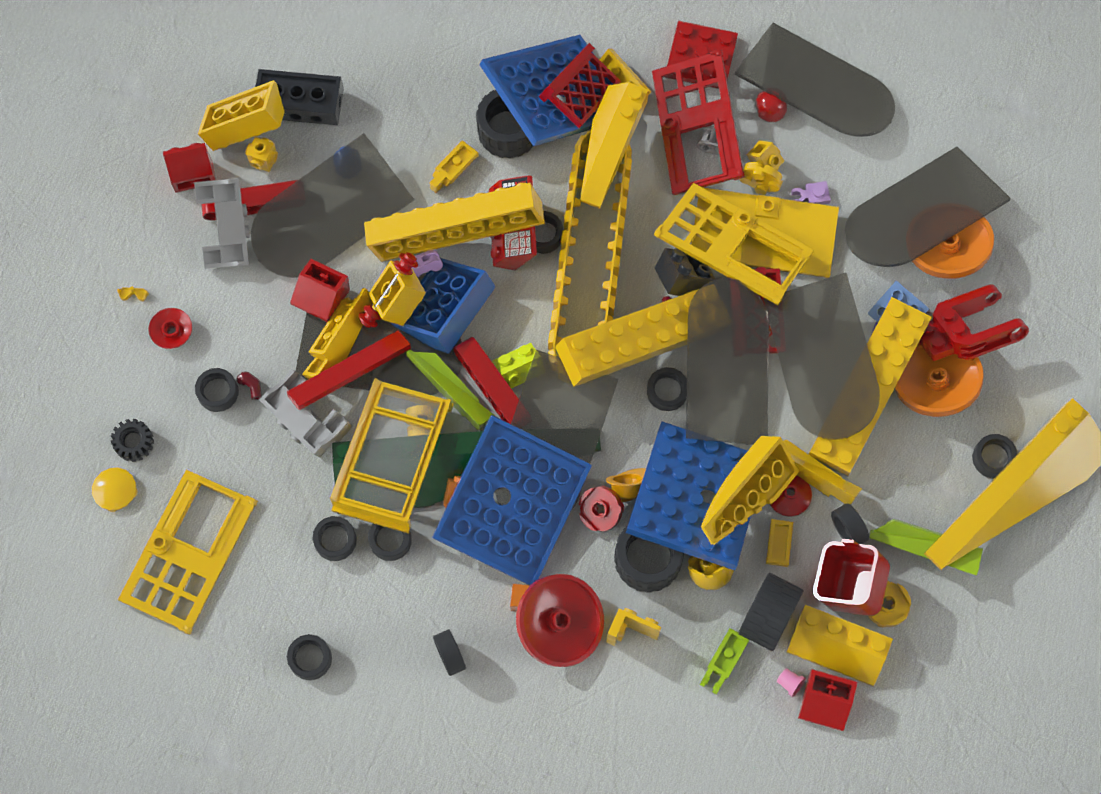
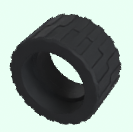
[476,90,534,159]
[614,526,684,593]
[738,573,804,651]

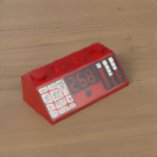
[488,175,537,270]

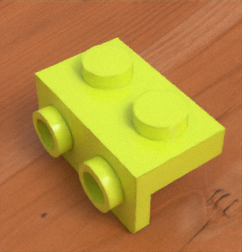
[492,343,545,389]

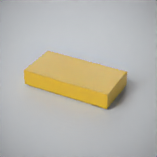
[766,519,794,567]

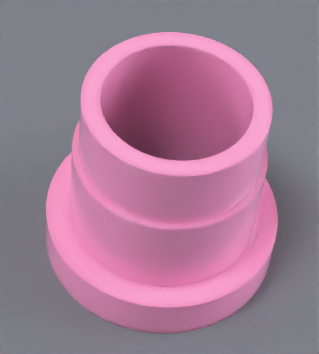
[777,668,806,697]

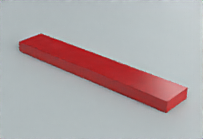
[287,330,411,411]

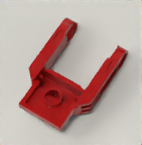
[919,284,1029,361]

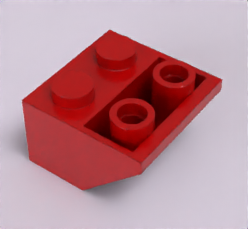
[163,143,216,193]
[290,259,350,322]
[798,669,858,731]

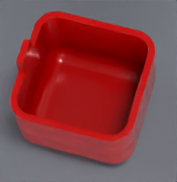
[813,539,890,616]

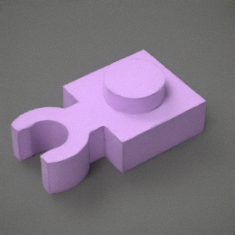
[791,181,831,205]

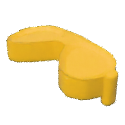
[117,286,149,302]

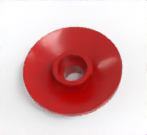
[148,308,192,349]
[770,475,812,517]

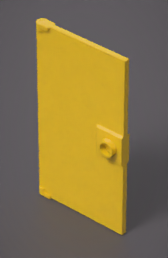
[691,188,839,278]

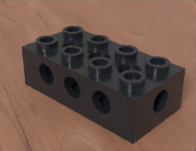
[255,69,344,126]

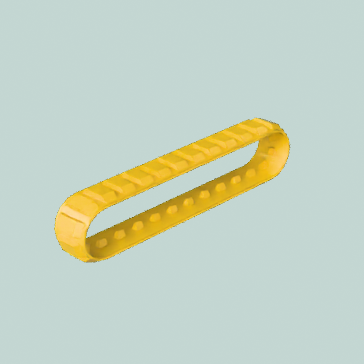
[548,129,632,385]

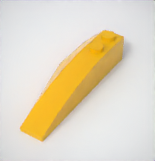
[580,82,649,209]
[701,436,799,545]

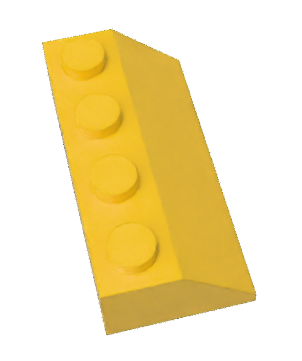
[198,80,284,151]
[787,604,893,686]

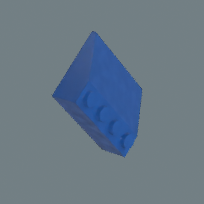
[391,258,496,354]

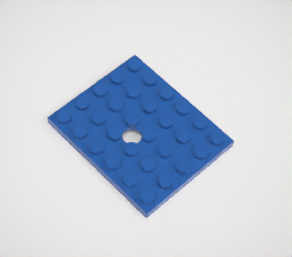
[479,35,613,146]
[432,415,592,585]
[626,421,751,570]

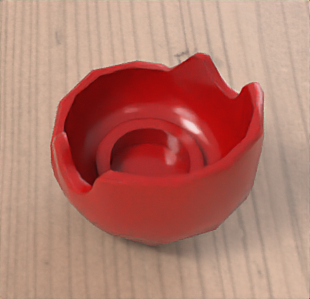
[756,89,787,122]

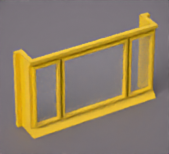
[330,378,454,534]

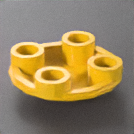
[92,467,137,512]

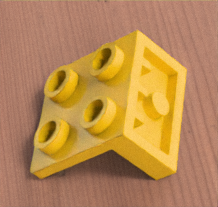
[606,608,662,646]

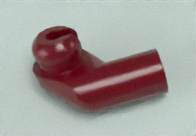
[237,371,262,400]

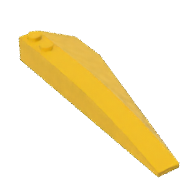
[924,398,1101,570]

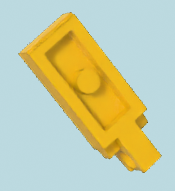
[429,140,479,193]

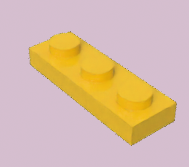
[599,48,651,96]

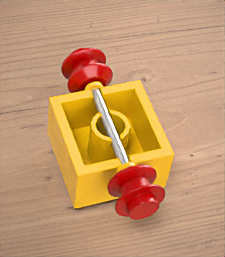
[359,252,426,328]

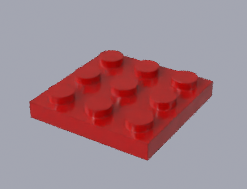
[665,21,738,89]

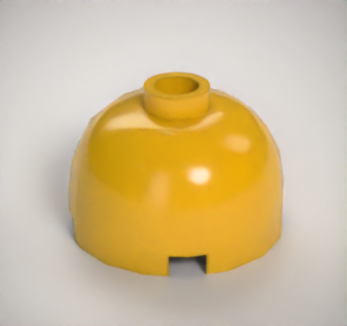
[688,556,734,590]

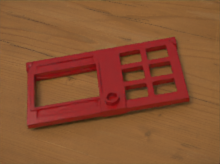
[652,49,745,195]

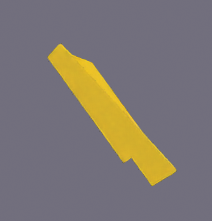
[302,288,373,379]
[783,440,862,505]

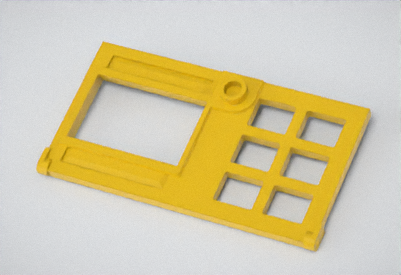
[654,183,814,305]
[118,469,258,635]

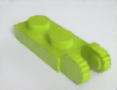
[699,628,749,695]

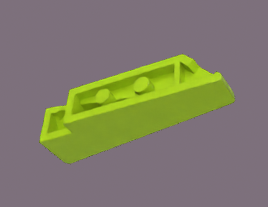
[407,350,494,431]
[869,519,983,576]

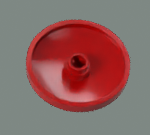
[516,574,604,667]

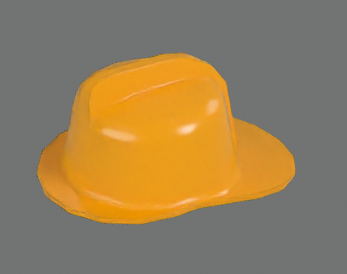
[606,468,646,502]

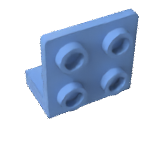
[868,281,930,323]

